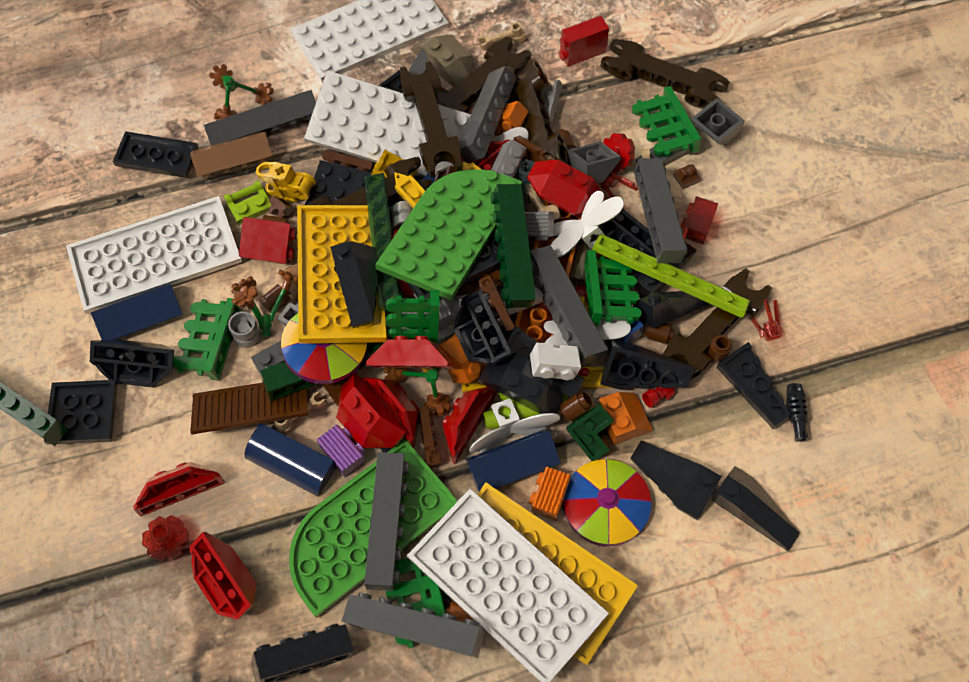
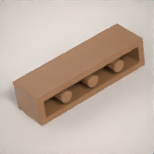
[190,131,272,178]

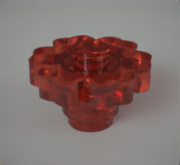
[142,515,189,562]

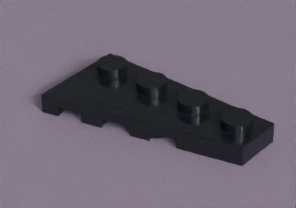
[508,325,584,398]
[716,342,791,429]

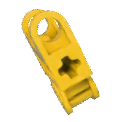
[256,162,316,203]

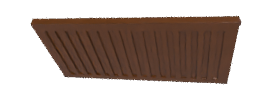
[190,383,308,435]

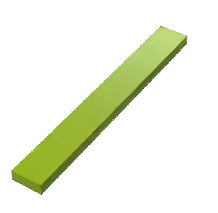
[592,234,750,318]

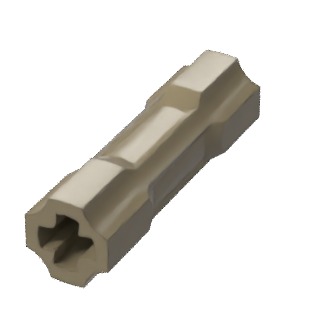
[569,234,597,286]

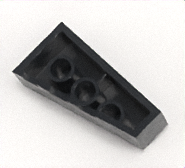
[251,624,354,682]

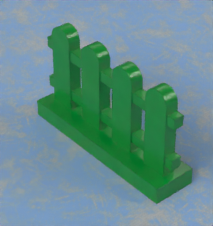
[632,86,701,157]
[584,250,642,327]
[386,290,440,345]
[173,298,242,381]
[386,558,447,649]

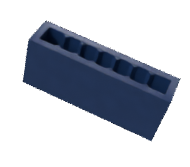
[91,284,183,340]
[244,423,336,497]
[465,429,561,492]

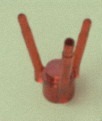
[600,171,638,211]
[750,299,782,341]

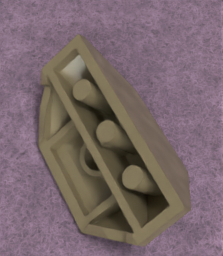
[411,34,473,88]

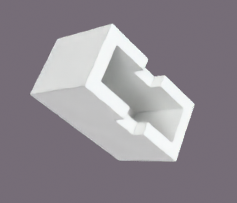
[530,343,581,380]

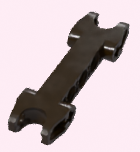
[435,36,532,113]
[600,39,730,109]
[510,58,568,169]
[400,60,462,178]
[296,157,433,216]
[662,268,773,381]

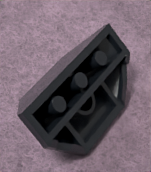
[599,209,656,258]
[453,289,513,365]
[89,340,174,388]
[478,352,564,414]

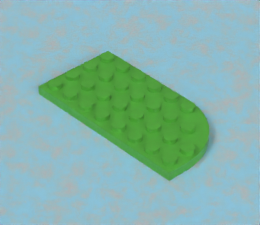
[375,169,522,301]
[289,439,458,618]

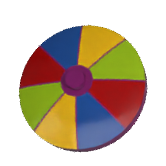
[281,313,367,384]
[563,459,651,547]

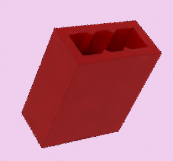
[559,16,609,67]
[239,217,297,264]

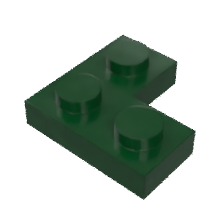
[566,402,614,461]

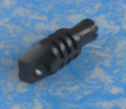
[786,383,809,442]

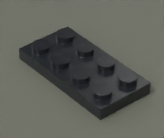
[112,131,199,178]

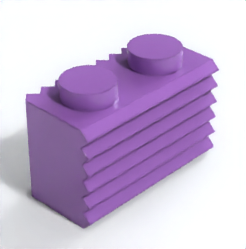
[317,424,365,477]

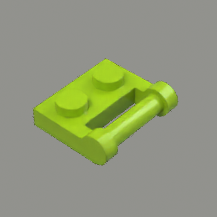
[223,180,271,225]

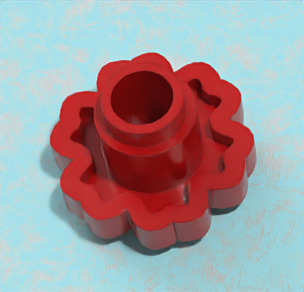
[603,133,635,172]

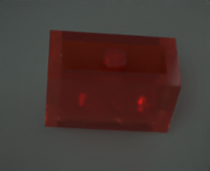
[680,196,719,245]

